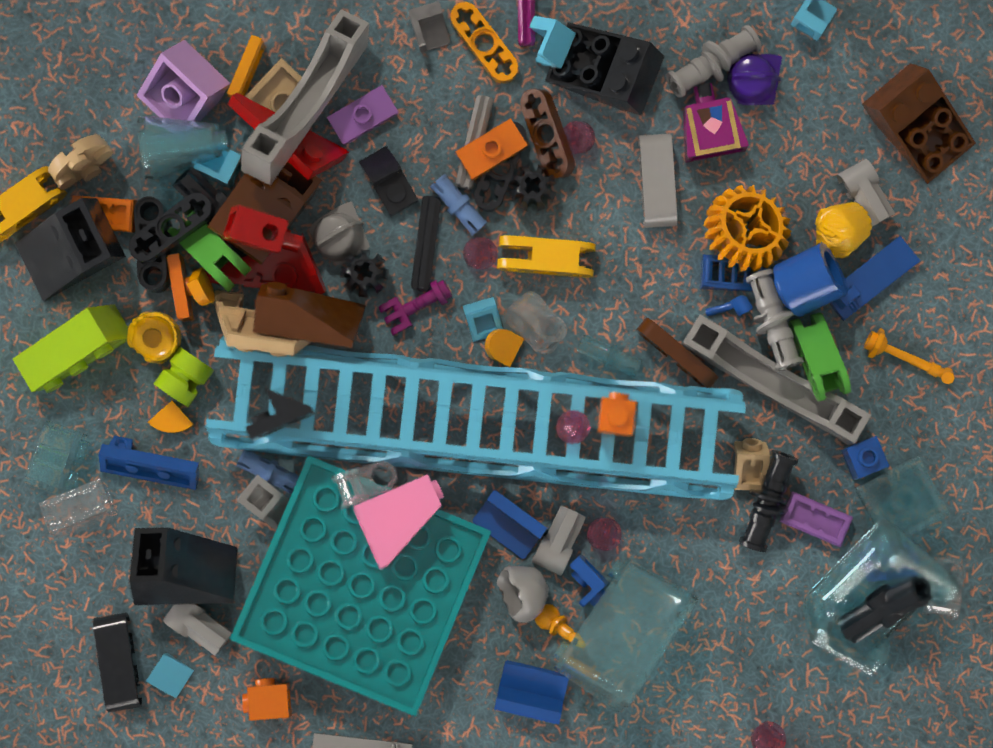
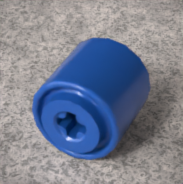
[773,242,848,317]

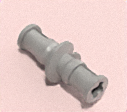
[666,25,762,98]
[746,269,804,371]

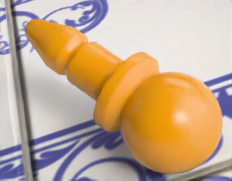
[535,604,587,649]

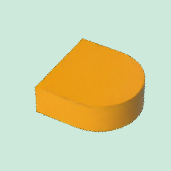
[187,267,215,306]
[485,329,524,367]

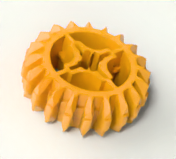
[703,185,792,272]

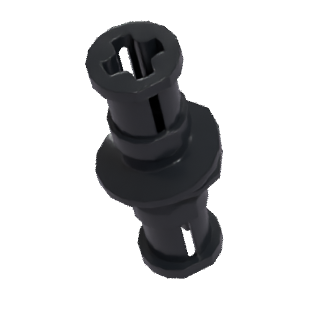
[739,450,799,552]

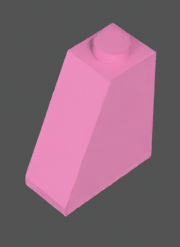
[353,474,444,570]

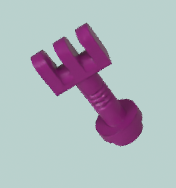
[378,280,452,336]

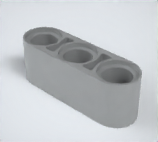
[638,134,677,228]

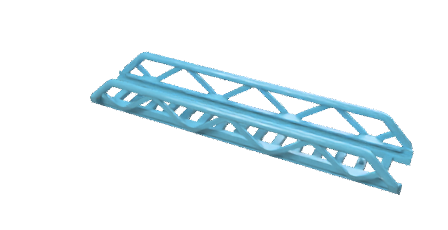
[206,336,746,500]

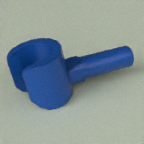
[705,295,753,317]

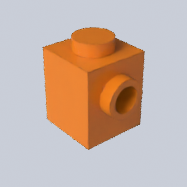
[597,392,636,437]
[242,677,292,721]

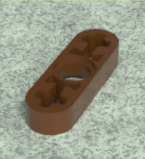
[520,89,575,178]
[636,317,719,388]

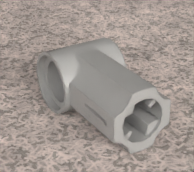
[837,159,895,227]
[532,505,586,576]
[163,604,232,656]

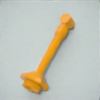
[864,328,954,384]

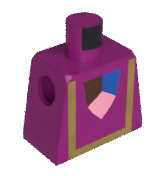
[683,83,749,163]

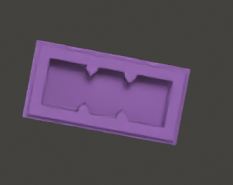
[327,85,399,146]
[779,491,853,547]

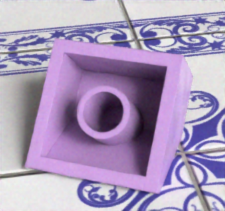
[136,40,231,139]

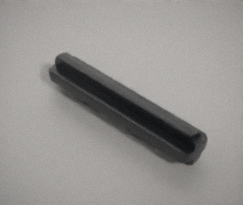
[411,196,441,291]

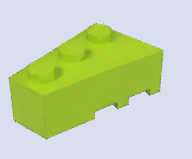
[13,304,128,393]

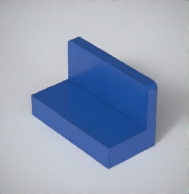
[473,489,547,559]
[494,660,569,725]

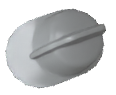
[309,201,370,265]

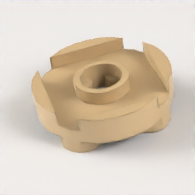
[48,134,113,190]

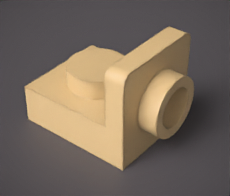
[734,438,770,490]

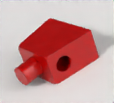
[222,205,303,254]

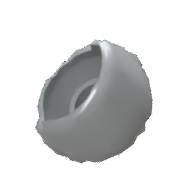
[497,566,549,623]

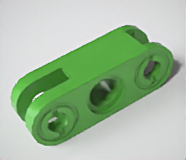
[168,211,252,292]
[788,312,851,402]

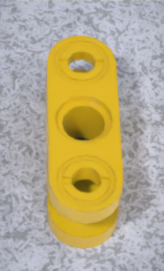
[0,166,67,243]
[497,235,596,278]

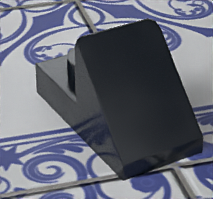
[359,146,419,217]
[245,389,315,441]

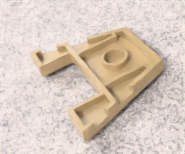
[214,290,311,357]

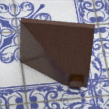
[253,282,366,348]

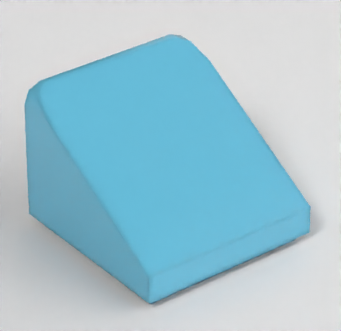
[463,297,503,342]
[146,653,194,698]

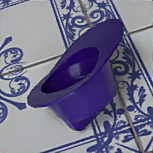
[727,54,782,105]

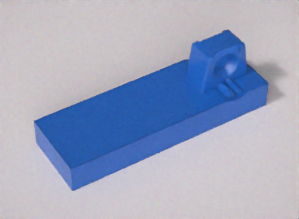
[829,236,920,321]
[99,436,199,490]

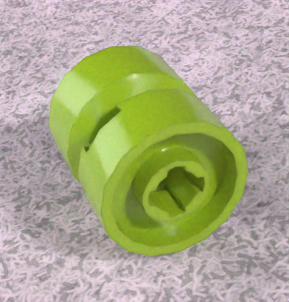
[153,346,214,408]

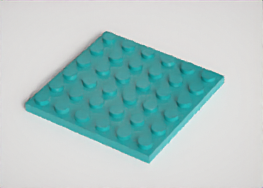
[229,455,491,717]

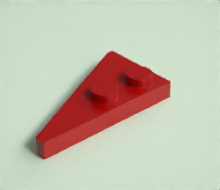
[228,93,349,180]
[205,233,326,294]

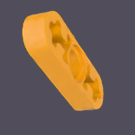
[450,2,518,83]

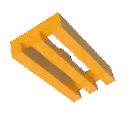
[227,34,266,98]

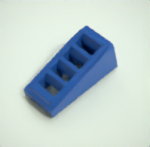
[700,254,766,292]

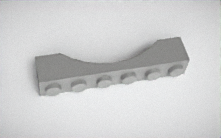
[241,9,369,185]
[681,315,871,445]

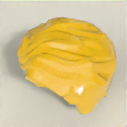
[815,202,872,259]
[127,311,182,364]

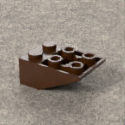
[862,63,976,184]
[207,161,322,265]

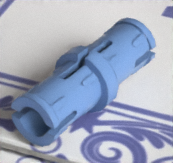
[430,174,488,236]
[236,450,299,494]

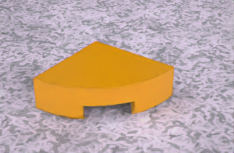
[148,401,194,433]

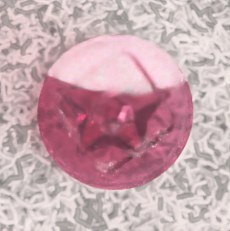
[564,121,595,154]
[463,237,497,270]
[556,410,590,444]
[587,517,622,551]
[751,721,786,748]

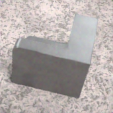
[408,1,450,53]

